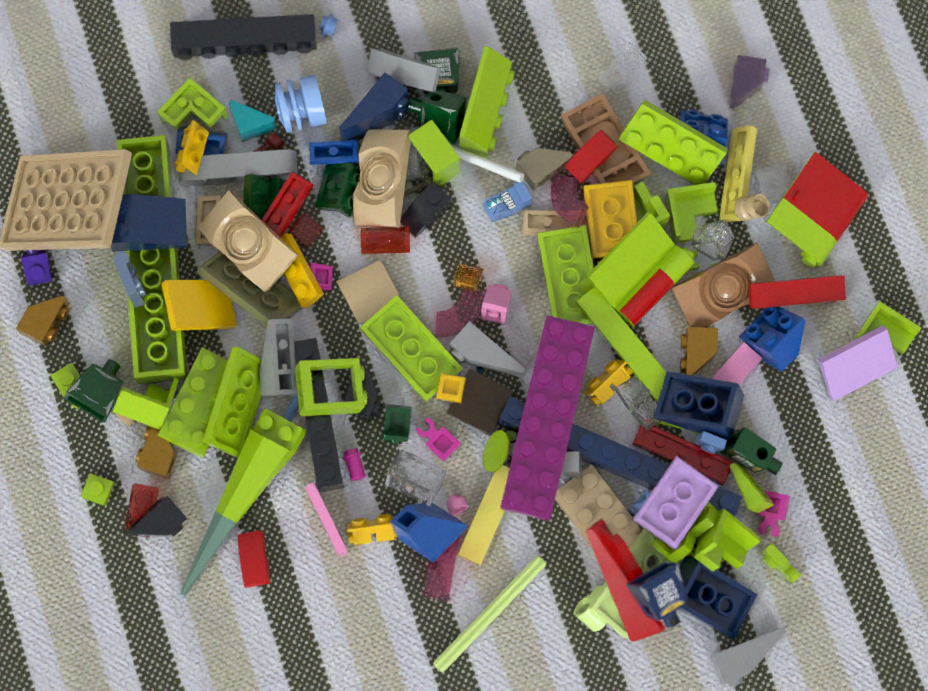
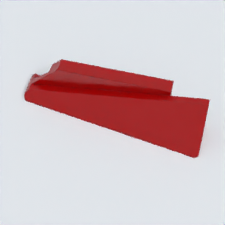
[586,519,665,642]

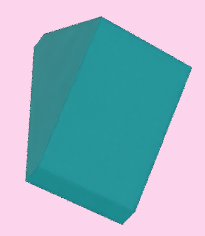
[229,100,277,141]

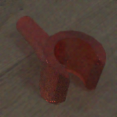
[253,133,284,152]

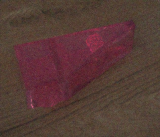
[423,536,460,602]

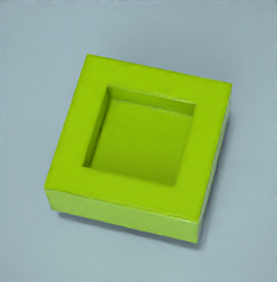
[80,474,115,507]

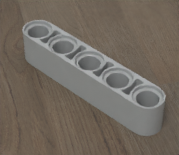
[178,150,298,187]

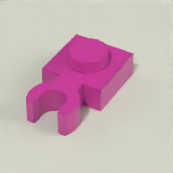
[416,418,461,462]
[758,491,790,537]

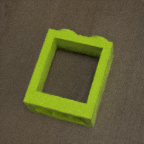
[295,358,367,416]

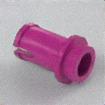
[342,448,367,481]

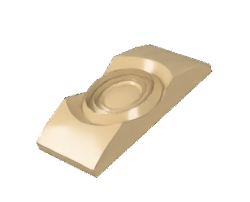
[353,130,412,228]
[198,190,298,292]

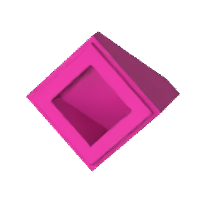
[308,262,333,291]

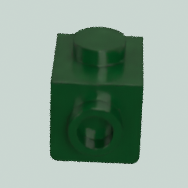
[383,404,412,444]

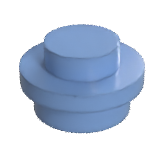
[318,13,338,37]

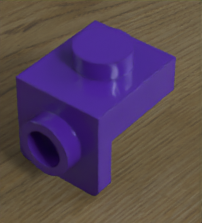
[21,250,53,286]

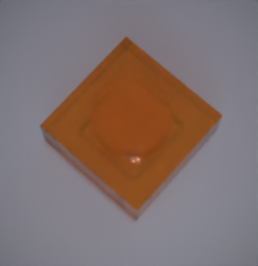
[453,264,483,291]

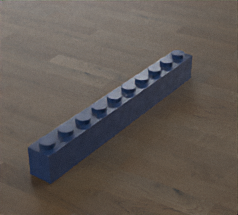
[499,397,743,517]

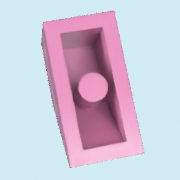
[481,284,512,325]

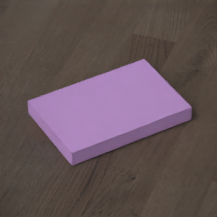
[818,325,898,401]
[632,456,719,549]

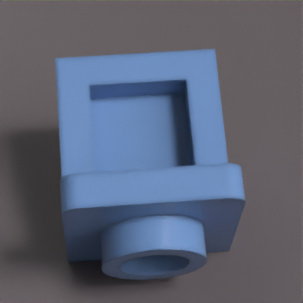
[694,431,727,454]

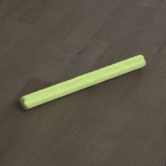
[434,555,546,672]

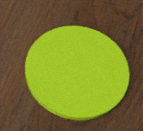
[482,430,510,472]

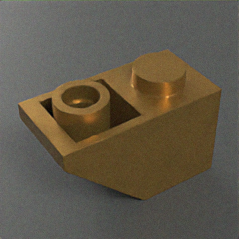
[16,296,70,347]
[680,327,718,376]
[135,425,177,480]

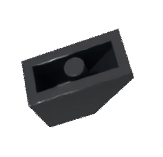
[400,181,451,238]
[343,362,381,422]
[124,496,187,537]

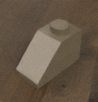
[516,148,573,191]

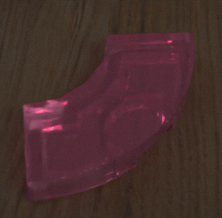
[551,174,589,228]
[435,290,486,338]

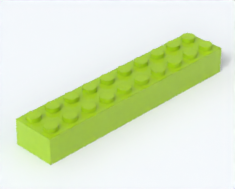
[116,135,188,384]

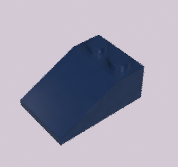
[339,73,409,141]
[111,194,187,252]
[654,371,744,441]
[678,556,758,640]

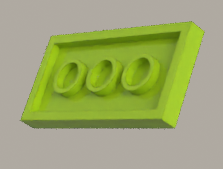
[618,99,728,185]
[537,225,595,325]
[359,295,463,402]
[157,347,228,458]
[203,347,262,458]

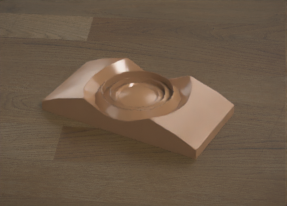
[561,93,651,185]
[671,243,775,327]

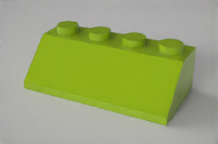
[459,46,515,158]

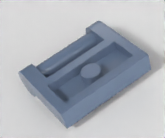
[114,251,146,308]

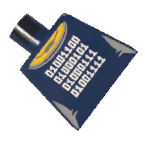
[626,561,688,628]

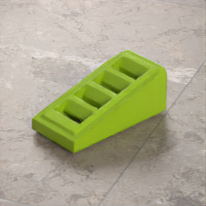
[730,463,774,513]

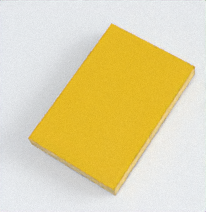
[583,180,637,259]
[161,280,237,330]

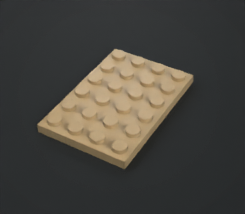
[0,149,132,251]

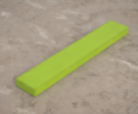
[575,286,667,403]

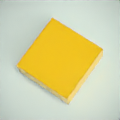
[436,373,466,403]

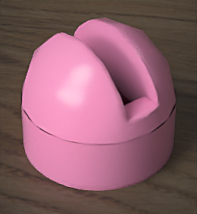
[446,494,469,516]

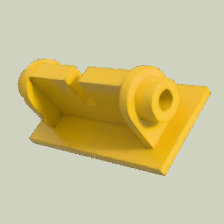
[174,120,209,175]
[582,359,633,406]
[347,514,397,545]

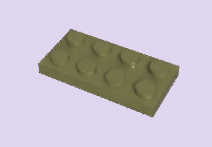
[197,250,302,327]

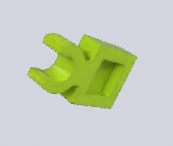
[50,363,80,410]
[761,543,801,584]

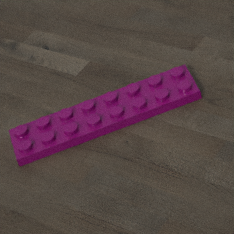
[500,315,595,521]

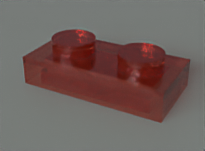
[360,227,410,254]
[123,483,159,538]

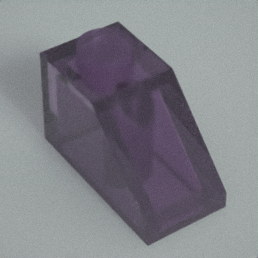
[729,55,770,109]

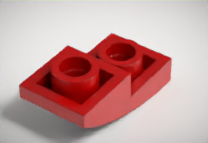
[565,130,618,183]
[237,530,270,588]

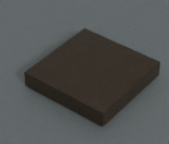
[447,368,513,436]

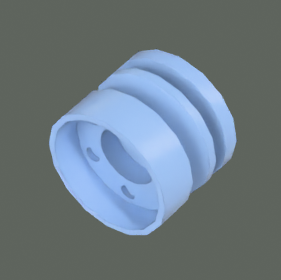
[275,74,327,133]

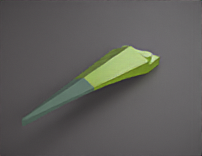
[181,408,307,596]

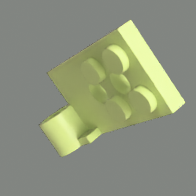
[574,528,684,639]

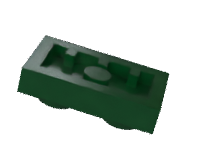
[315,163,360,217]
[243,174,283,220]

